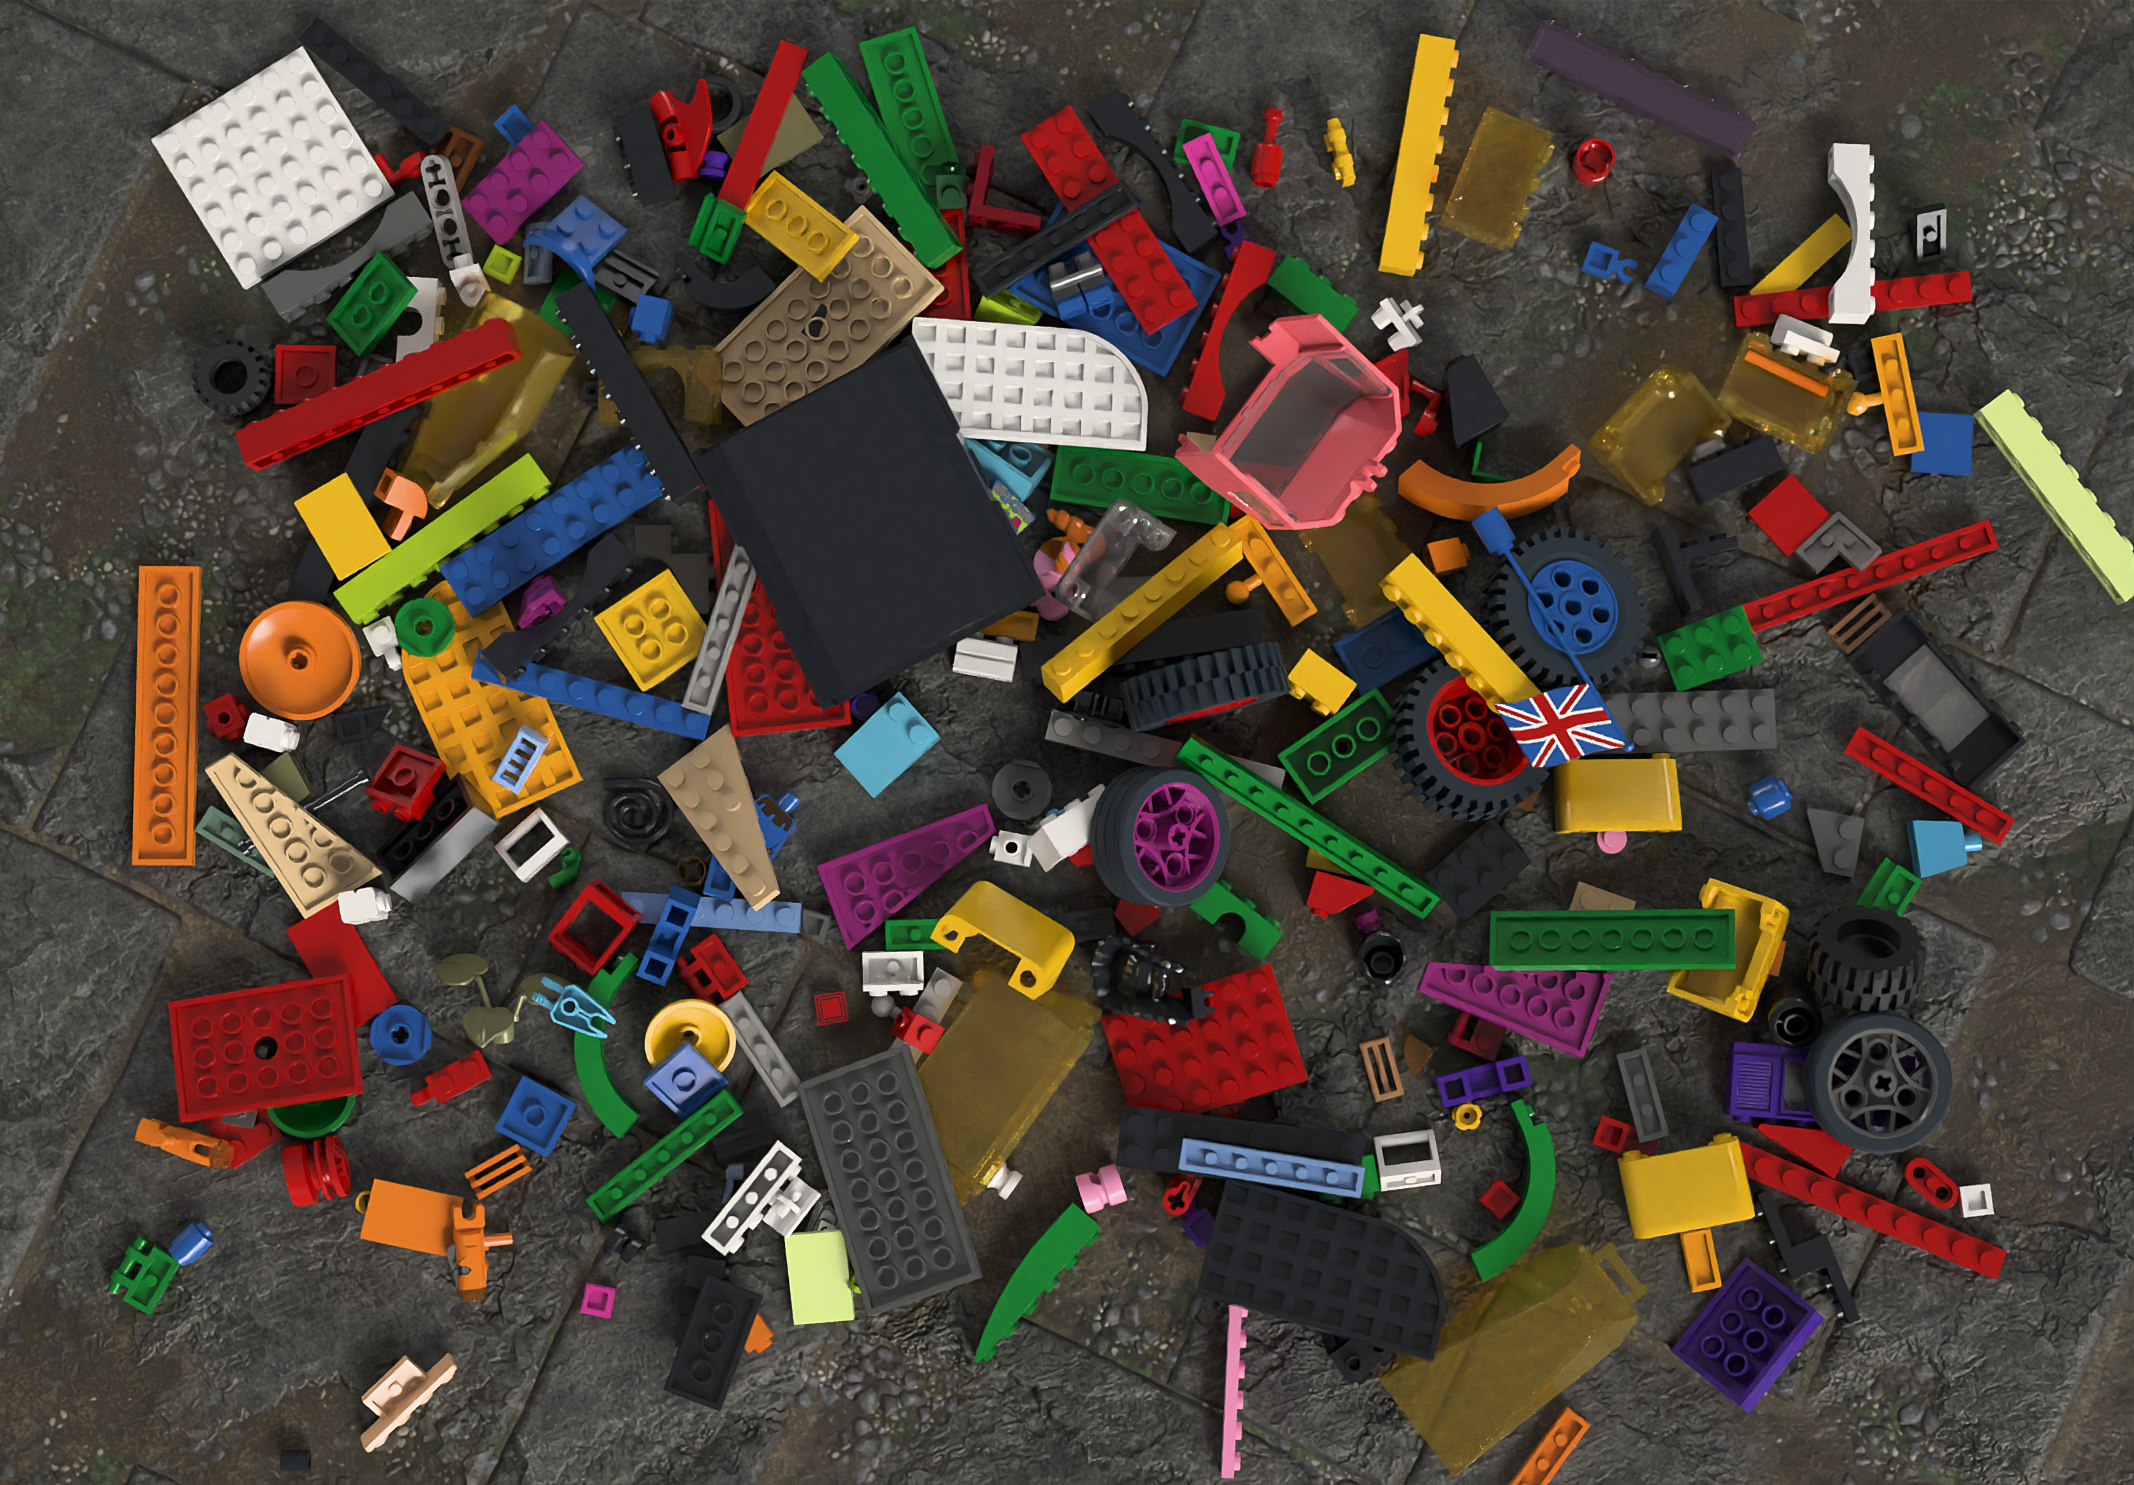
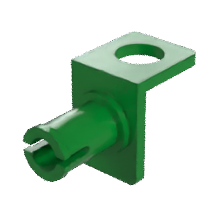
[1469,440,1512,484]

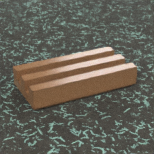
[1827,593,1893,655]
[1359,1036,1404,1102]

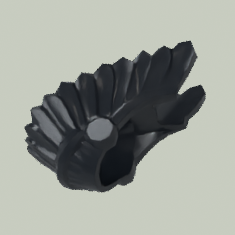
[1090,934,1197,1027]

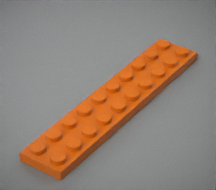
[132,566,202,866]

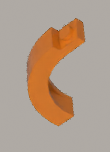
[1398,444,1581,521]

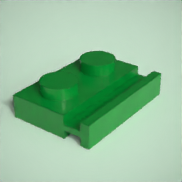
[1172,118,1241,175]
[687,192,748,265]
[1852,857,1923,917]

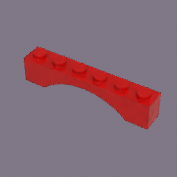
[1178,240,1277,423]

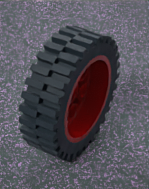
[1120,642,1291,733]
[1387,657,1552,821]

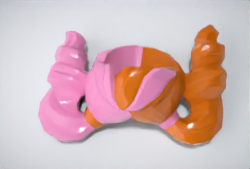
[1030,508,1105,621]

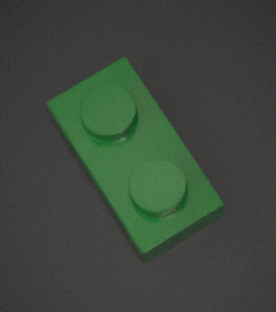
[885,919,947,951]

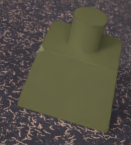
[260,751,315,816]

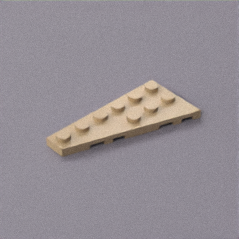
[657,723,780,911]
[205,752,383,919]

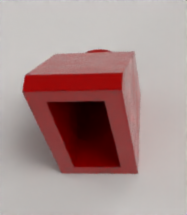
[1305,870,1374,918]

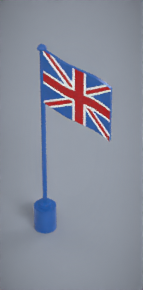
[1471,507,1634,768]

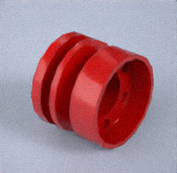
[282,1134,351,1208]

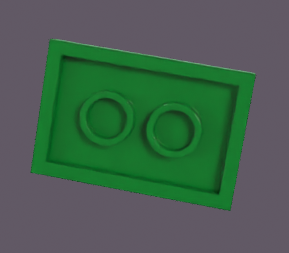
[326,251,419,359]
[1657,605,1764,692]

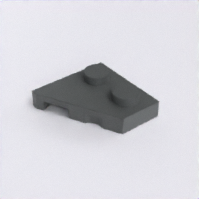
[1805,807,1864,878]

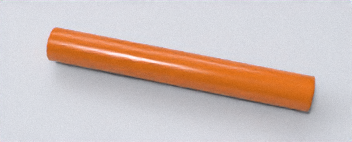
[1743,348,1829,397]

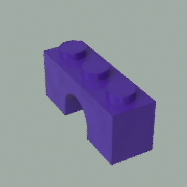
[1433,1055,1533,1108]

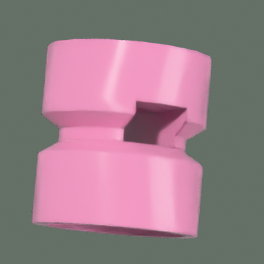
[1075,1163,1128,1214]

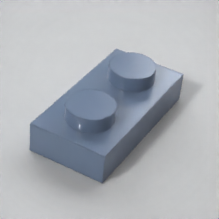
[523,221,553,285]

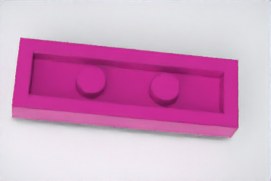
[1182,132,1247,227]

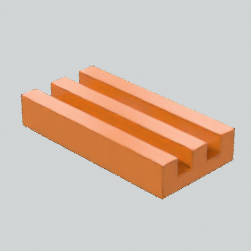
[464,1143,533,1200]

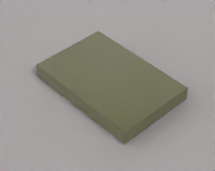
[717,93,824,182]

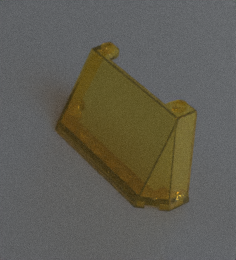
[918,966,1102,1208]

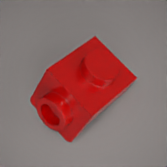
[891,1006,945,1055]

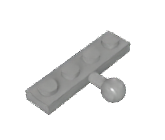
[871,967,963,1064]

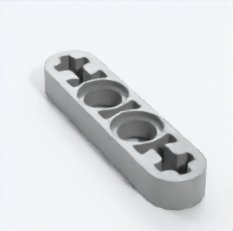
[421,155,473,270]

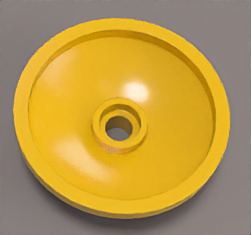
[644,999,736,1072]

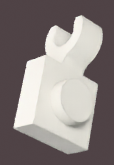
[362,616,402,671]

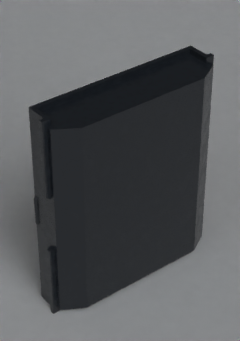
[689,334,1047,712]

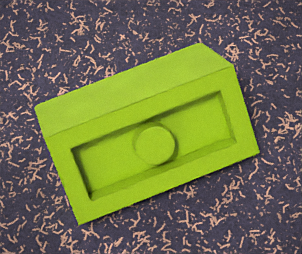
[972,289,1044,326]

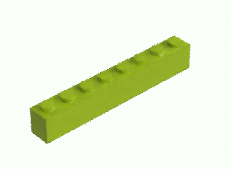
[333,453,553,625]

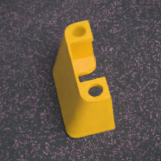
[930,881,1075,1000]

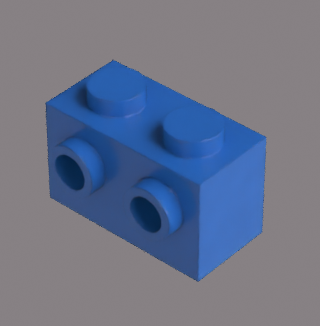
[628,294,675,348]

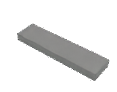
[717,990,802,1108]

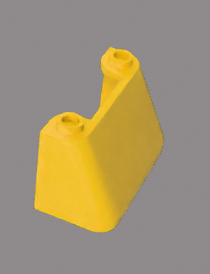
[1554,753,1682,834]
[1666,878,1790,1023]
[1617,1133,1755,1239]

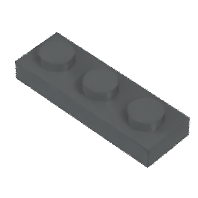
[1616,1048,1670,1144]

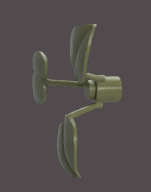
[436,953,573,1049]

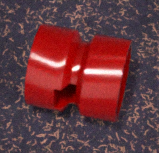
[1571,138,1615,185]

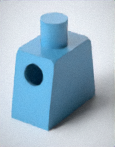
[1906,820,1982,878]

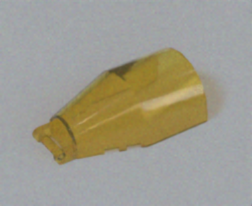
[402,290,577,508]

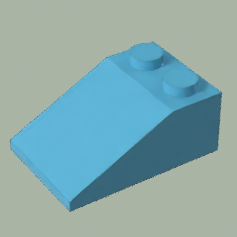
[834,692,941,798]

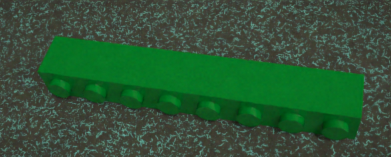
[801,51,964,269]

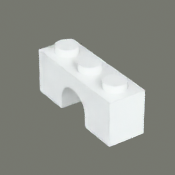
[396,277,446,362]

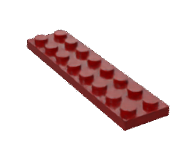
[1020,105,1198,337]

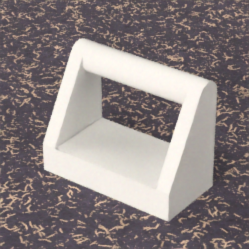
[494,807,571,882]
[1373,1129,1441,1191]

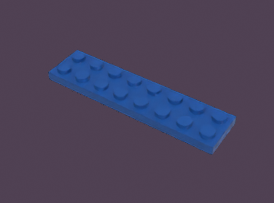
[439,443,663,619]

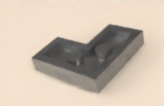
[1795,511,1882,574]

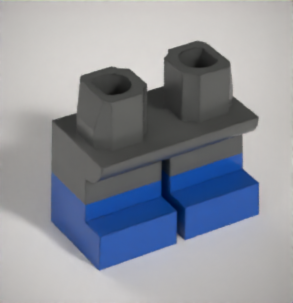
[1048,252,1114,322]

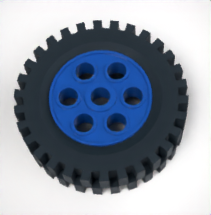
[1479,529,1649,693]

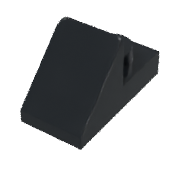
[1907,202,1946,264]

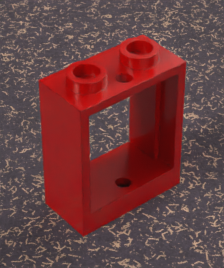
[547,878,644,976]

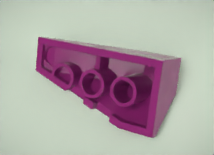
[515,574,569,631]

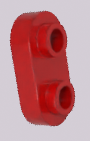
[1903,1158,1959,1209]

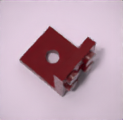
[966,144,1042,238]

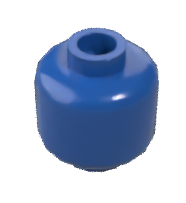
[1746,775,1793,820]

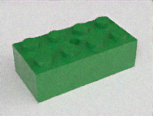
[1275,687,1396,807]

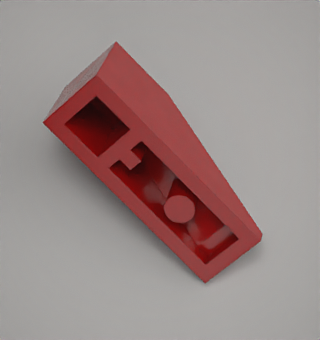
[1752,1123,1854,1179]

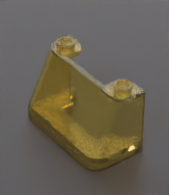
[1587,365,1733,507]

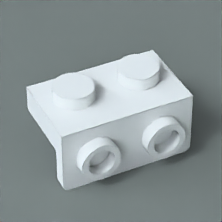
[1770,314,1840,366]
[862,950,924,996]

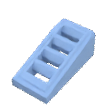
[492,725,550,794]

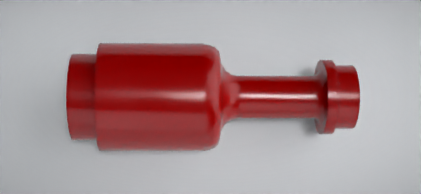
[1250,108,1283,188]

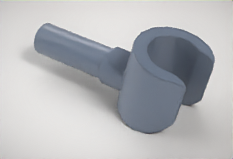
[722,1163,744,1204]

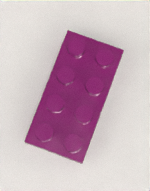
[460,120,585,247]

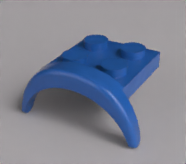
[521,194,628,291]

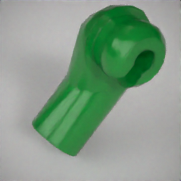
[548,847,582,890]

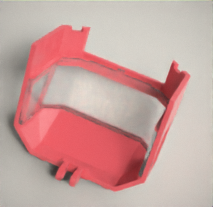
[1175,314,1402,530]

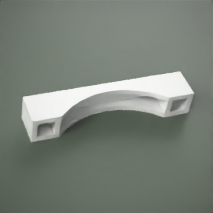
[1828,143,1875,324]

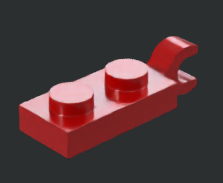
[409,1049,494,1107]

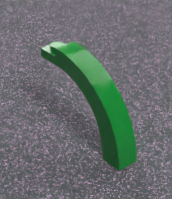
[574,952,642,1139]
[1468,1098,1556,1282]

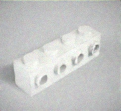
[701,1140,802,1255]

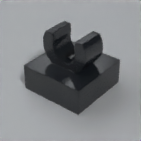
[1181,987,1216,1019]

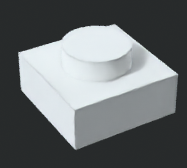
[1958,1183,1994,1218]

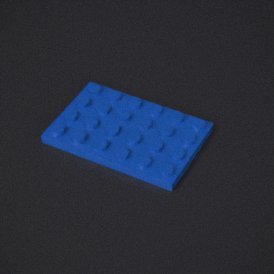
[1009,201,1222,379]

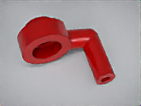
[373,151,427,187]
[1409,379,1444,438]

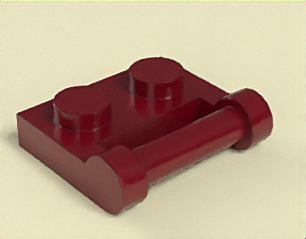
[1444,1010,1507,1062]

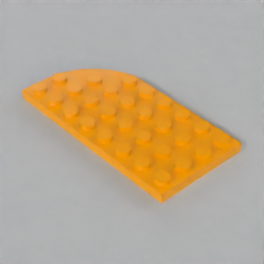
[402,580,583,819]

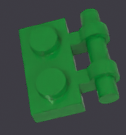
[107,1236,181,1315]

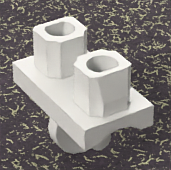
[449,253,491,307]
[1371,298,1424,352]
[762,1176,821,1239]

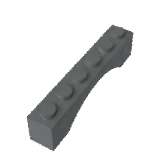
[261,190,434,321]

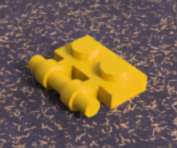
[1323,118,1356,188]

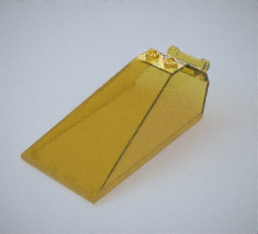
[1379,1241,1650,1477]

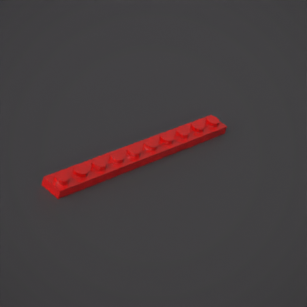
[1705,519,1999,633]
[1739,1141,2007,1279]

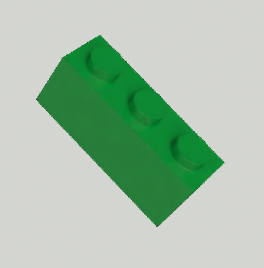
[1265,255,1359,334]

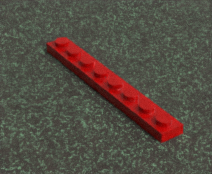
[1731,271,1972,328]

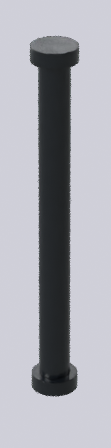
[237,768,372,857]

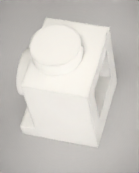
[989,830,1033,868]

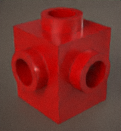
[203,693,251,742]

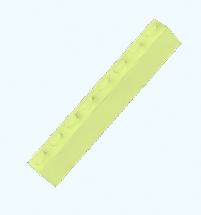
[1973,389,2134,605]

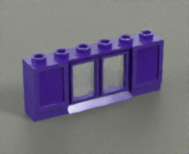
[1724,1042,1916,1130]

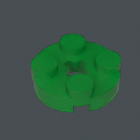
[394,598,456,658]

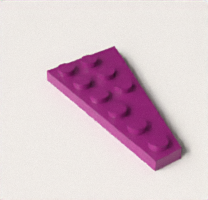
[817,803,997,951]
[1416,962,1613,1059]

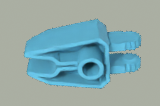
[531,976,616,1038]

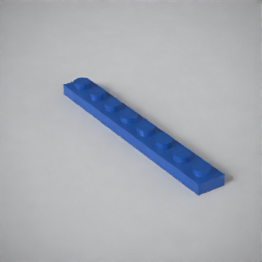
[471,649,712,742]

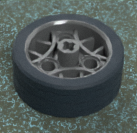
[1802,1011,1953,1154]

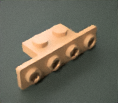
[360,1353,457,1452]

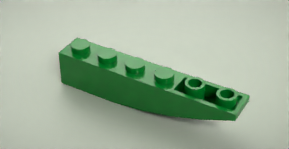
[974,1201,1100,1363]

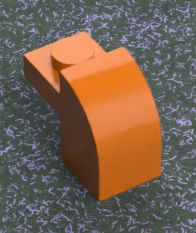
[373,467,427,542]

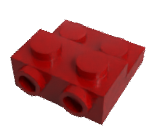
[364,744,447,822]

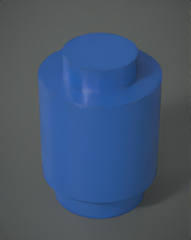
[168,1221,214,1266]

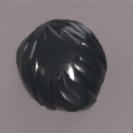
[1357,929,1407,990]

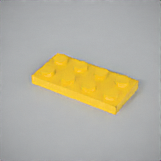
[744,170,859,283]

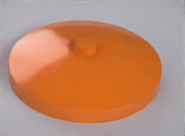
[239,600,361,720]

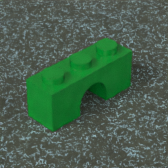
[1189,878,1283,962]

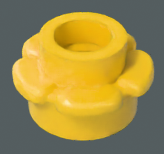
[1452,1101,1482,1130]

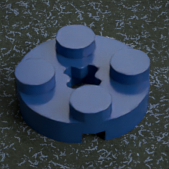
[370,1005,432,1065]

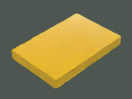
[294,472,392,581]

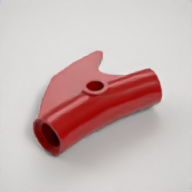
[648,79,713,182]

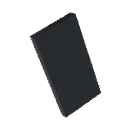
[663,1274,764,1411]

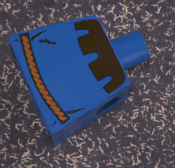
[754,790,801,862]

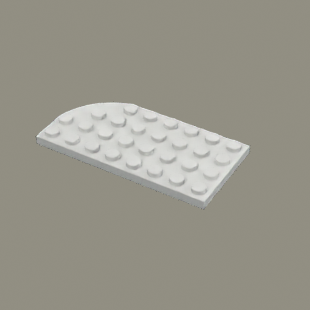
[912,317,1148,451]

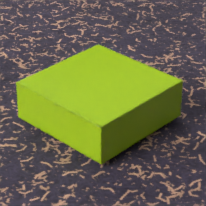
[482,244,523,285]

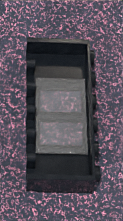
[1845,608,2027,791]

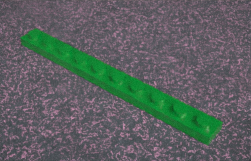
[1174,732,1441,919]

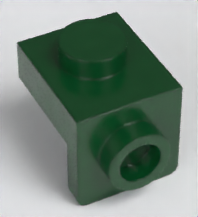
[936,161,967,209]

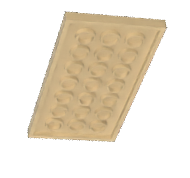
[692,204,945,427]

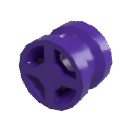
[698,151,730,182]

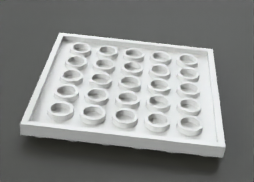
[151,46,397,290]

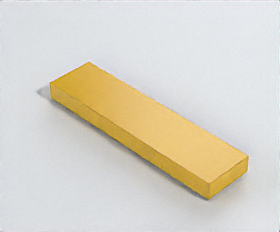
[1748,213,1852,295]

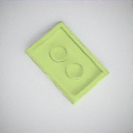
[784,1229,855,1325]

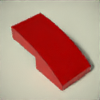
[1592,1115,1659,1157]

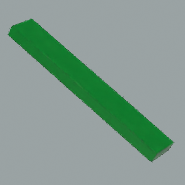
[585,1088,745,1224]

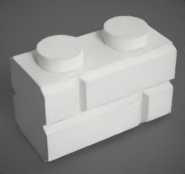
[953,632,1019,683]
[243,713,300,753]
[338,887,392,925]

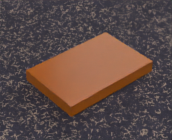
[359,1178,464,1257]

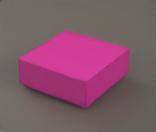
[580,1282,617,1319]

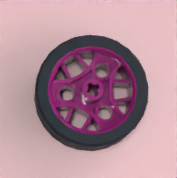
[1090,766,1230,907]

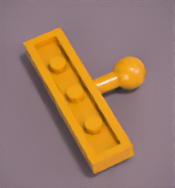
[1844,333,1925,456]
[1225,514,1318,628]

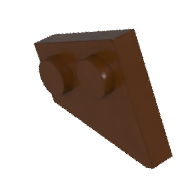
[430,126,485,196]

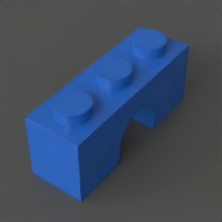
[1644,203,1719,301]
[636,885,701,987]

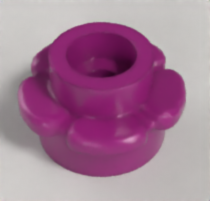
[1353,909,1382,934]

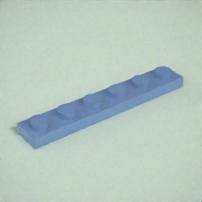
[621,892,802,933]
[1178,1137,1365,1198]

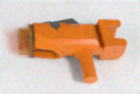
[135,1117,234,1170]
[445,1202,512,1302]

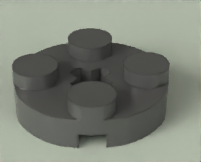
[992,760,1052,820]

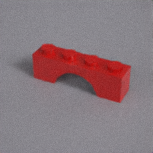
[1067,843,1161,938]

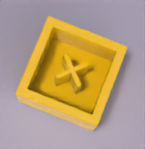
[1288,648,1357,718]

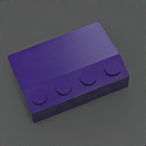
[1671,1257,1824,1414]

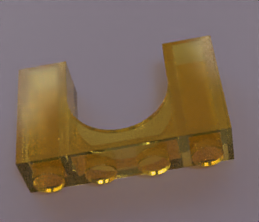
[597,345,723,427]

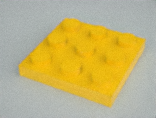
[594,568,707,693]

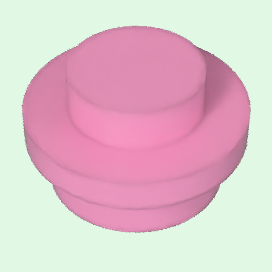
[1596,831,1627,854]

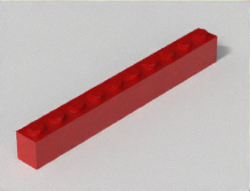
[235,317,523,472]

